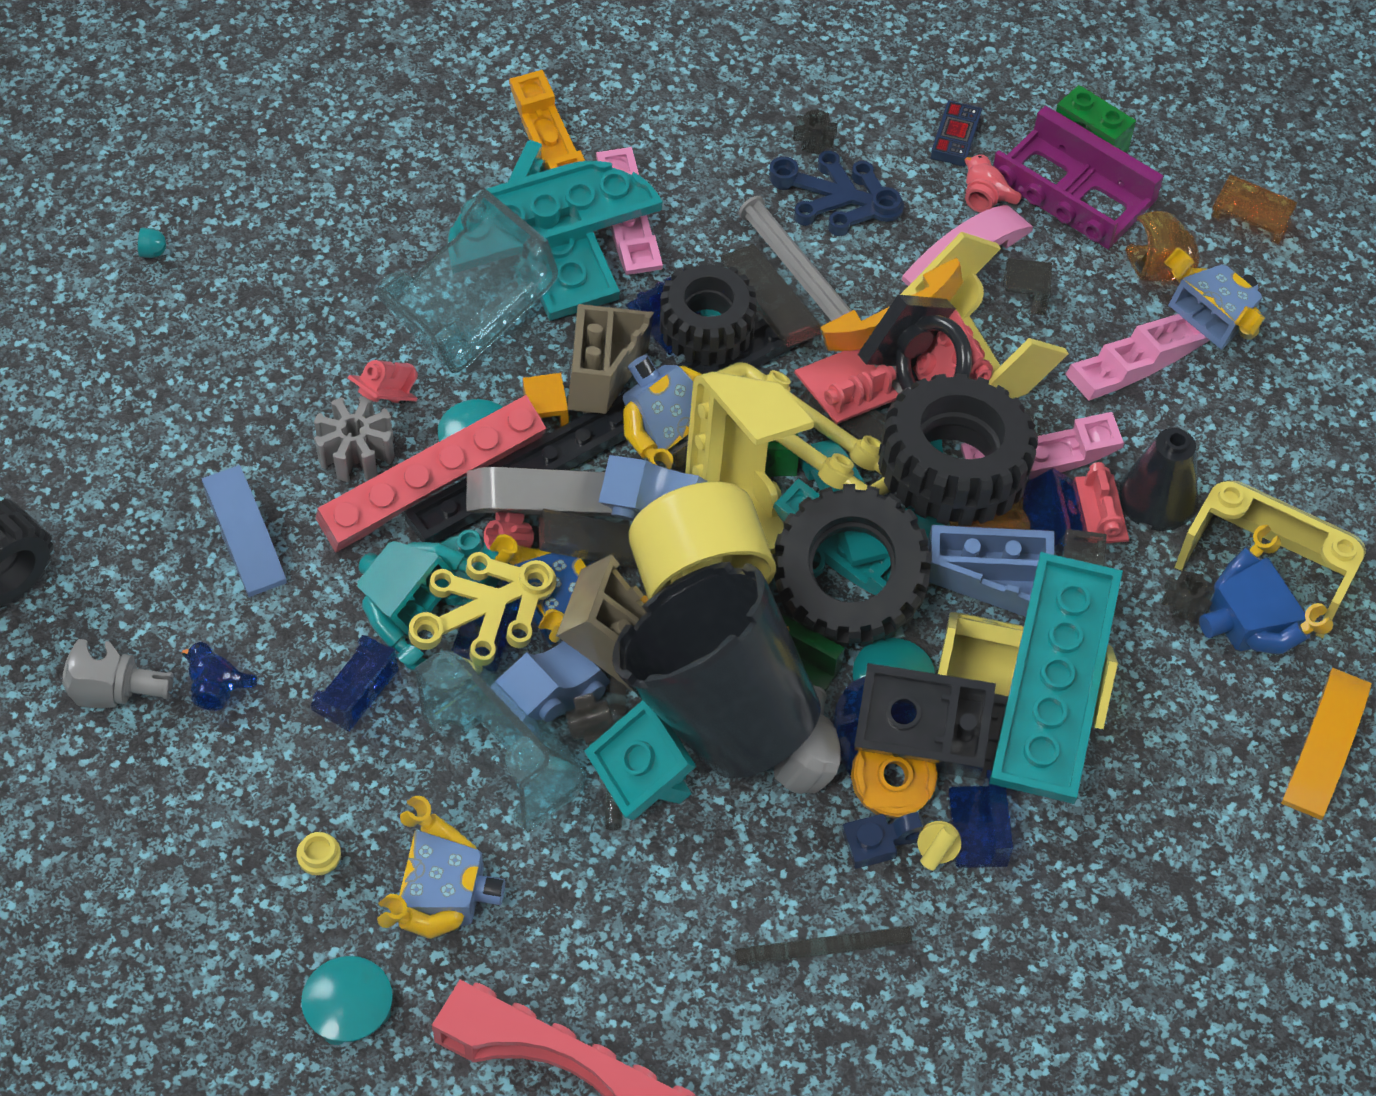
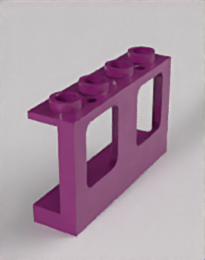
[993,105,1164,250]

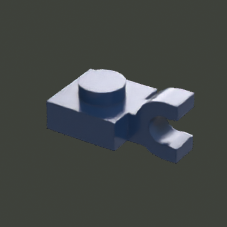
[842,812,922,869]

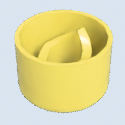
[628,482,776,600]

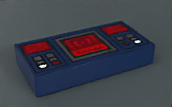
[930,100,982,167]

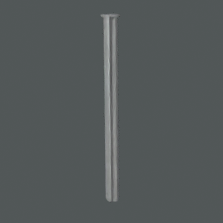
[739,196,903,394]

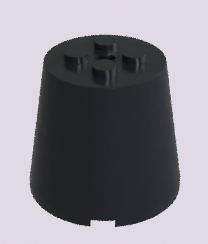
[612,562,821,778]

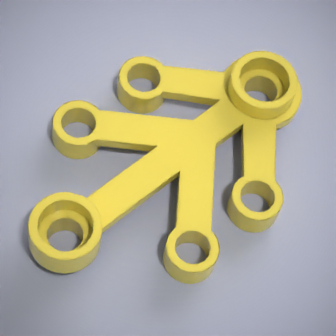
[408,552,556,666]

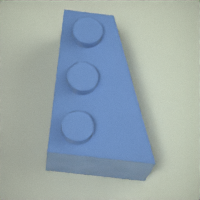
[928,525,1054,617]

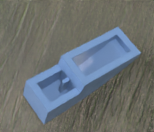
[201,465,287,597]

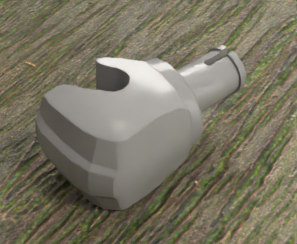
[62,639,174,708]
[774,686,840,794]

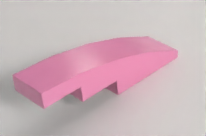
[1065,314,1209,401]

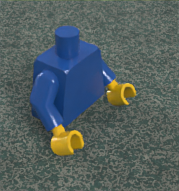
[1199,525,1333,655]

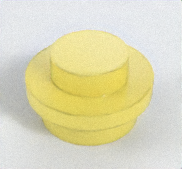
[296,832,341,875]

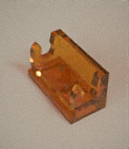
[1212,174,1298,245]

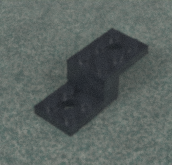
[854,663,1008,781]

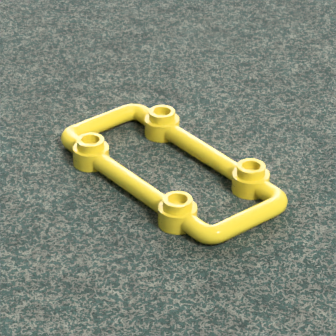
[717,362,890,496]

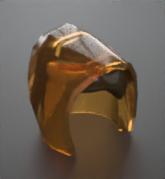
[1125,211,1200,282]

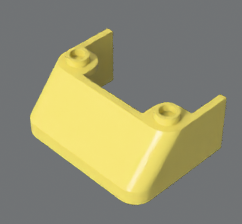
[900,232,1069,399]
[685,372,814,554]
[1174,481,1366,638]
[937,612,1118,729]

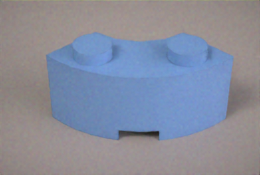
[599,455,708,521]
[496,641,611,722]

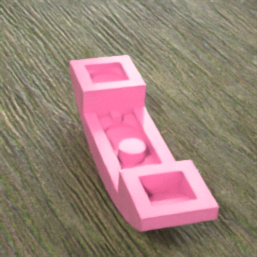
[596,147,663,275]
[902,205,1033,286]
[961,412,1124,479]

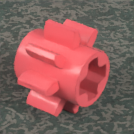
[484,512,534,549]

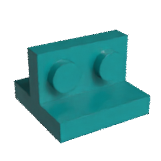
[584,700,697,820]

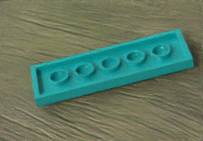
[989,552,1123,804]

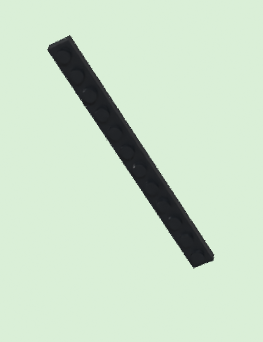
[404,303,814,543]

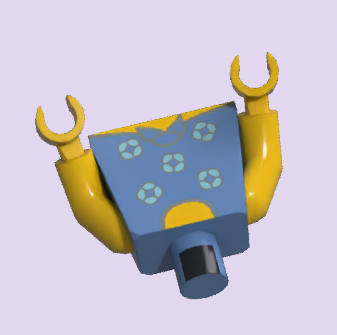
[1164,247,1265,349]
[623,355,702,469]
[377,796,505,939]

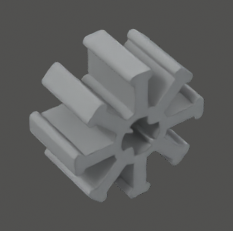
[314,396,395,482]

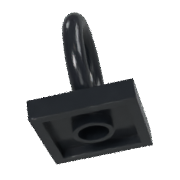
[857,295,972,390]

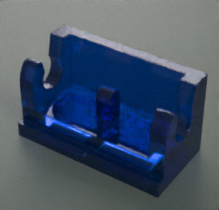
[311,635,398,732]

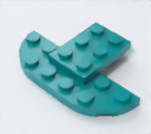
[448,161,663,321]

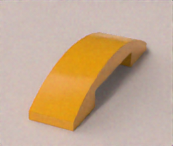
[509,70,585,171]
[820,257,963,351]
[1281,668,1372,820]

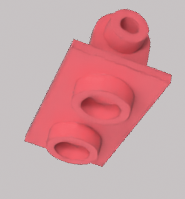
[348,360,418,403]
[1074,462,1129,545]

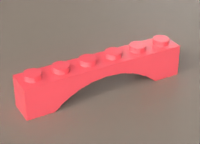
[315,395,546,553]
[432,980,696,1096]

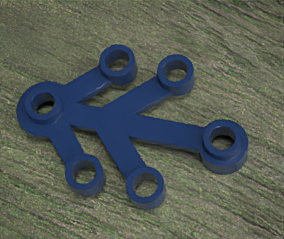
[769,151,904,236]

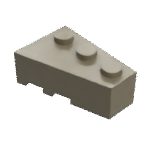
[567,304,654,414]
[556,554,646,692]

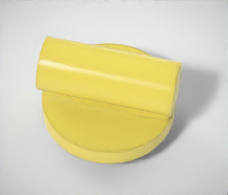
[918,821,961,871]

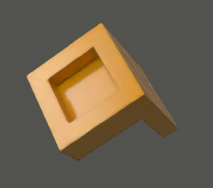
[523,373,569,427]

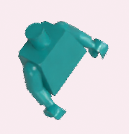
[357,541,490,670]

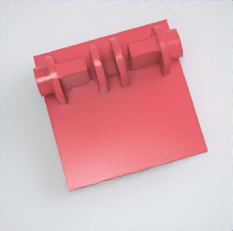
[912,310,993,381]
[794,349,898,424]

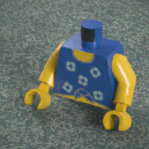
[489,534,605,645]

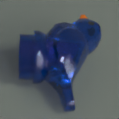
[182,642,258,711]

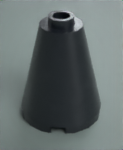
[1119,428,1198,531]

